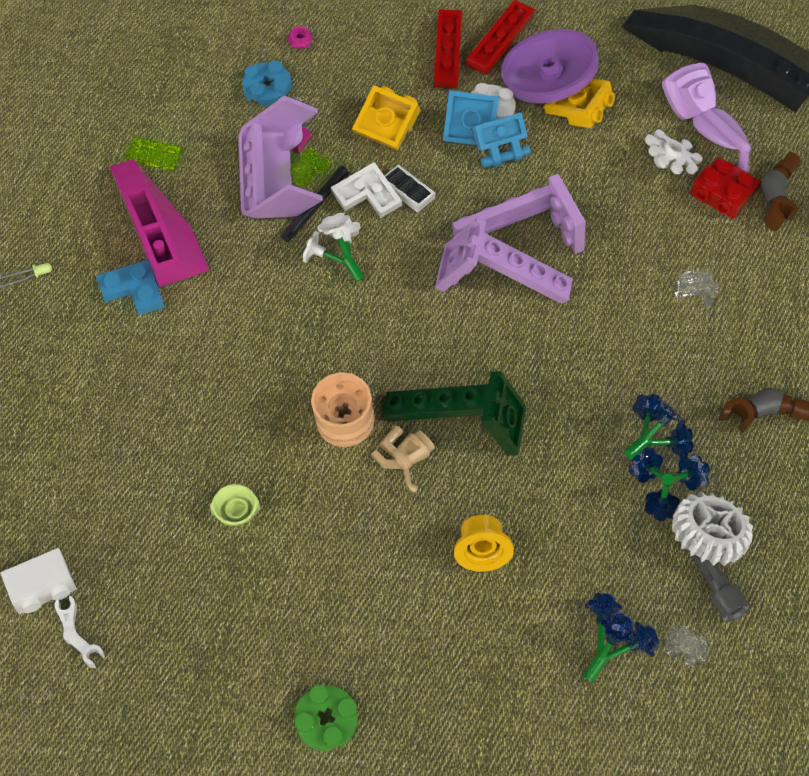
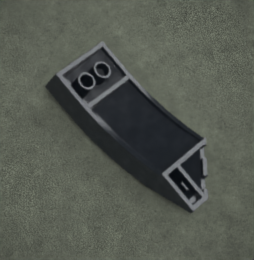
[622,5,809,112]

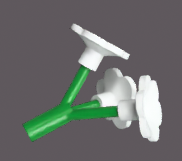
[303,213,365,282]

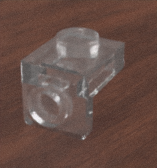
[674,271,719,307]

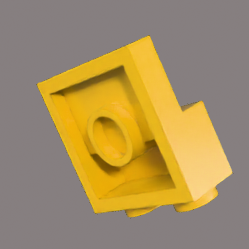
[544,79,615,129]
[352,85,421,151]

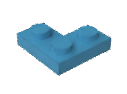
[96,260,165,316]

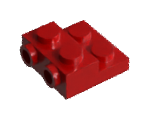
[690,156,762,219]

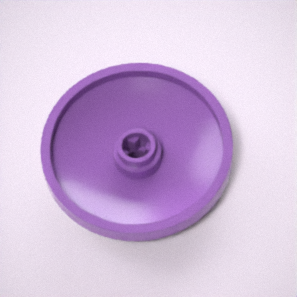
[501,29,599,103]

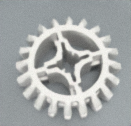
[672,491,753,566]

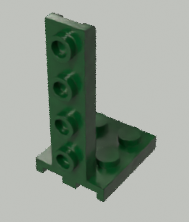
[381,371,527,456]

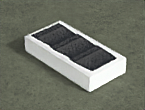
[385,165,435,213]

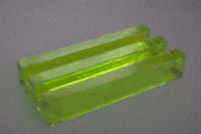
[126,137,183,172]

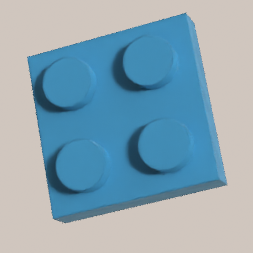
[443,90,499,146]

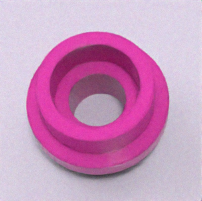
[288,26,312,49]

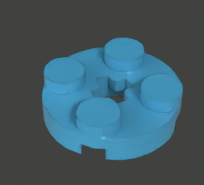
[242,61,292,106]

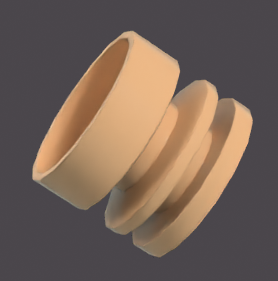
[311,372,375,447]

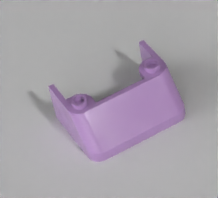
[239,95,323,219]

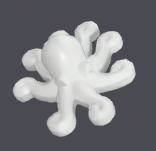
[645,130,703,175]

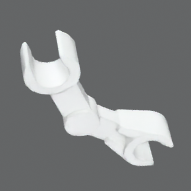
[55,596,105,668]

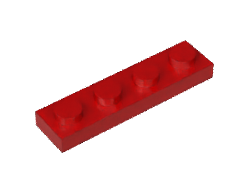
[466,0,535,75]
[433,9,462,89]

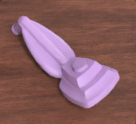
[662,63,751,172]

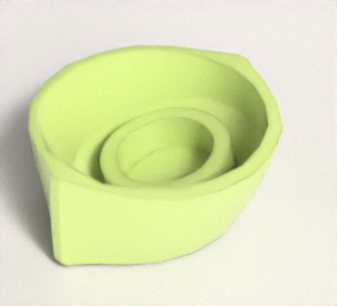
[210,484,260,526]

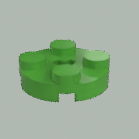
[294,685,358,752]

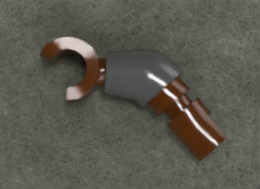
[761,152,801,231]
[718,388,809,433]

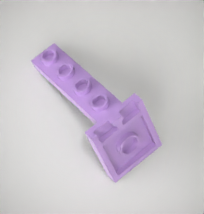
[452,174,586,254]
[435,217,573,303]

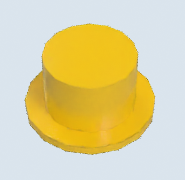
[454,515,514,572]

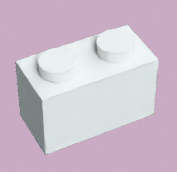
[0,548,77,614]

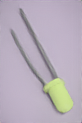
[0,263,52,288]

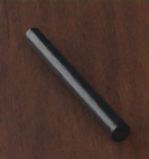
[281,166,348,242]

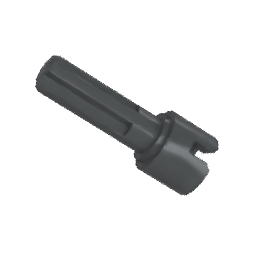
[688,550,750,622]

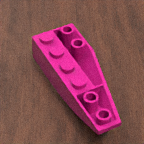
[110,159,209,288]

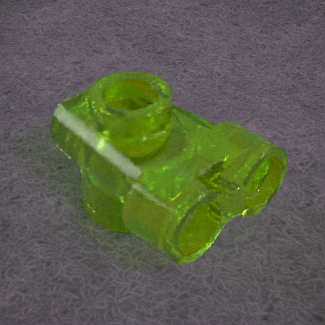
[290,148,331,186]

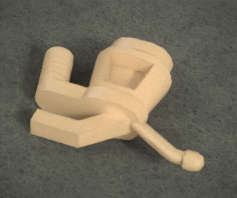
[371,425,435,493]

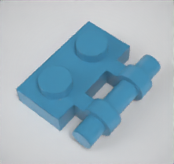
[472,112,531,168]

